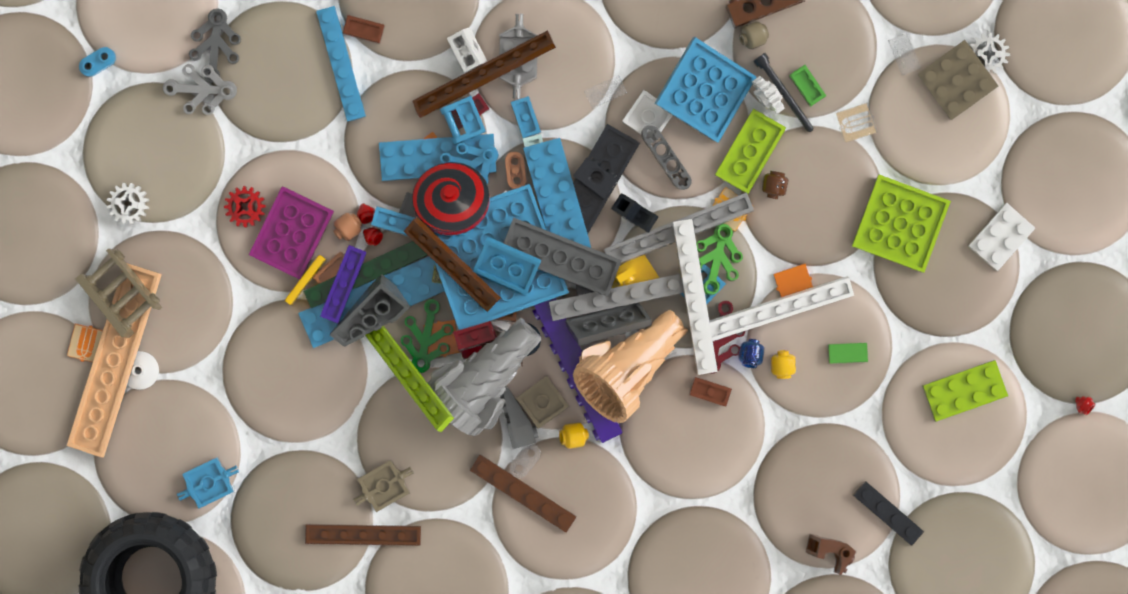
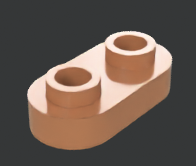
[505,152,527,190]

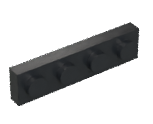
[853,481,924,546]

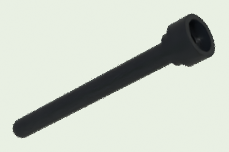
[753,52,814,132]

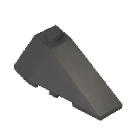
[330,274,410,347]

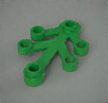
[400,299,454,373]

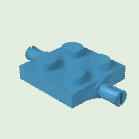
[177,457,239,509]

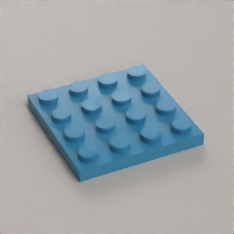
[654,37,756,143]

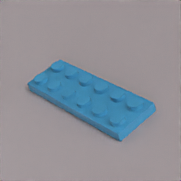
[379,134,497,181]
[523,138,591,248]

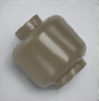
[739,22,769,49]

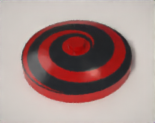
[412,162,490,235]

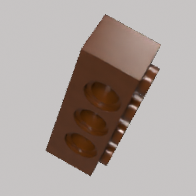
[726,0,806,29]

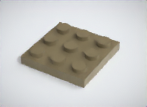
[918,40,999,120]

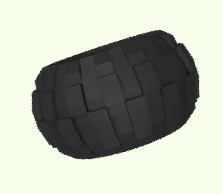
[78,512,217,594]

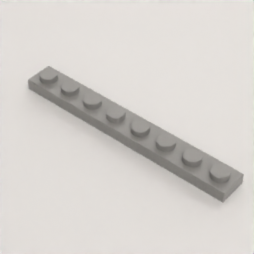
[604,193,754,264]
[549,274,684,321]

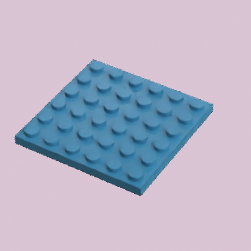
[433,184,569,330]

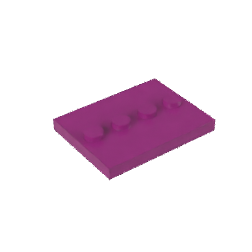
[249,186,335,280]

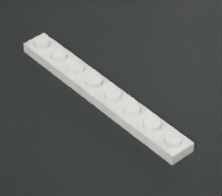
[672,219,718,375]
[709,276,854,341]

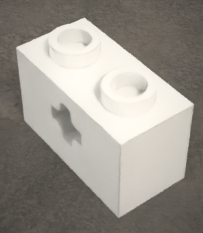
[447,27,488,73]

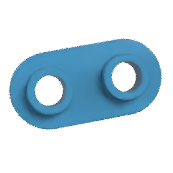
[79,47,116,77]

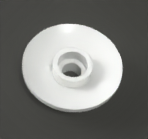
[127,351,159,390]

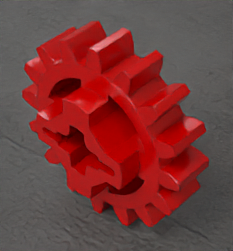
[224,186,266,228]

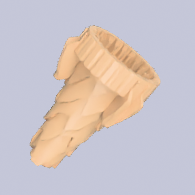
[573,310,688,423]

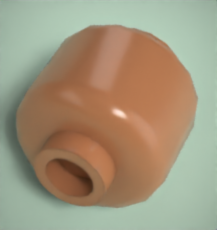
[333,213,362,241]

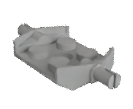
[499,14,537,99]

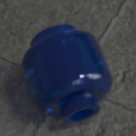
[738,339,765,368]

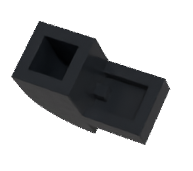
[611,193,658,233]

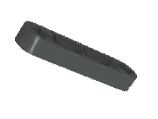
[641,125,692,190]

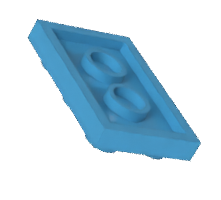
[473,237,541,295]

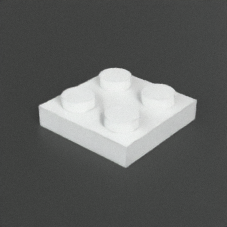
[622,90,673,142]

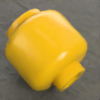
[771,350,796,379]
[559,422,589,449]

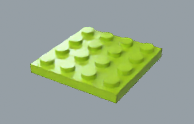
[852,174,951,273]

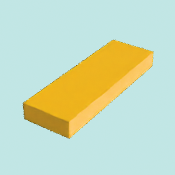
[285,255,327,305]

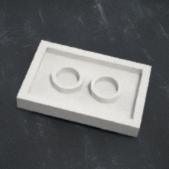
[968,203,1035,271]

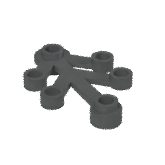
[189,8,241,83]

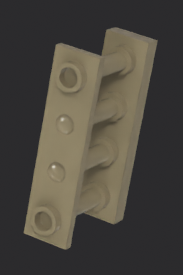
[75,248,163,338]

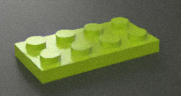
[715,109,786,194]
[922,360,1008,422]

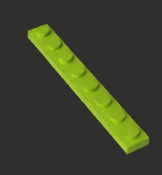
[365,326,454,432]

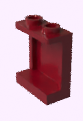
[453,321,497,359]

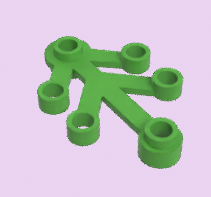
[696,224,743,296]

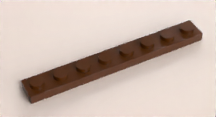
[413,30,556,118]

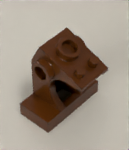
[806,534,856,575]

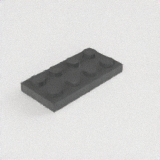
[566,302,652,346]

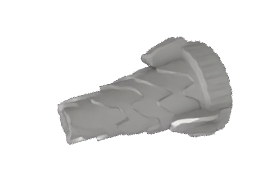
[428,318,541,436]

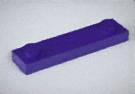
[320,245,367,324]

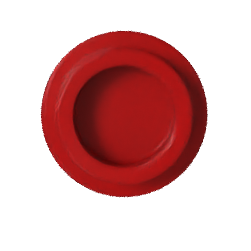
[357,203,375,224]
[363,227,383,246]
[1075,396,1096,416]

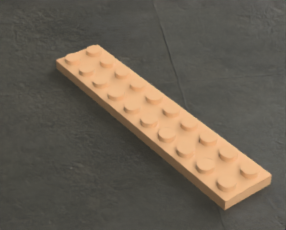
[67,263,162,457]

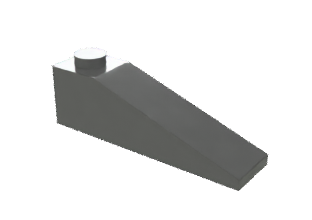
[500,385,539,449]

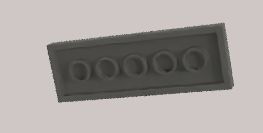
[504,218,622,297]

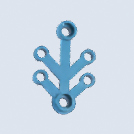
[440,142,499,185]

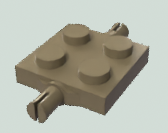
[353,460,414,512]

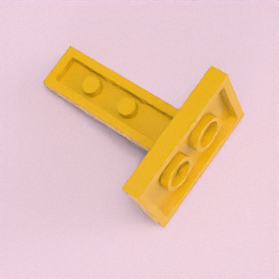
[611,255,660,288]

